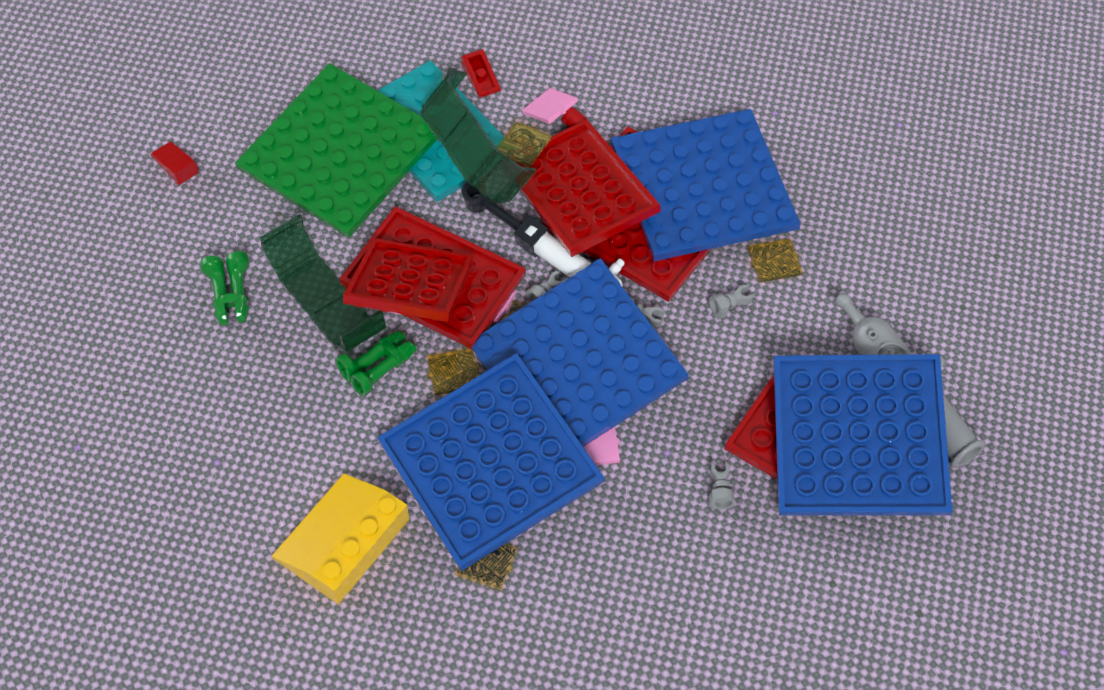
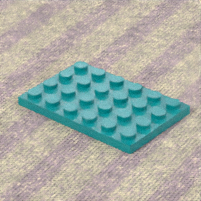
[377,60,516,203]

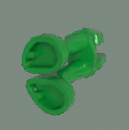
[200,251,249,326]
[335,331,417,396]

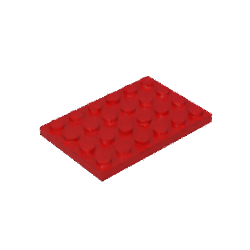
[501,119,661,257]
[339,206,526,350]

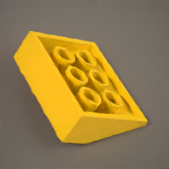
[272,473,410,605]

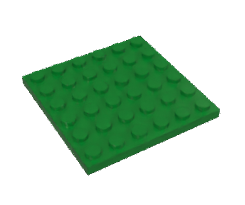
[235,63,442,238]

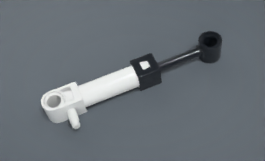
[461,179,625,287]

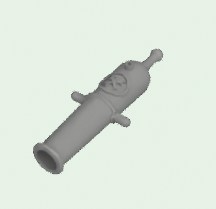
[836,293,986,468]

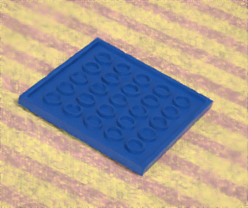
[611,109,801,261]
[472,258,689,447]
[377,353,605,571]
[774,354,953,516]

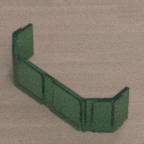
[420,67,536,203]
[260,214,386,353]

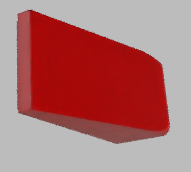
[460,49,501,98]
[150,141,199,186]

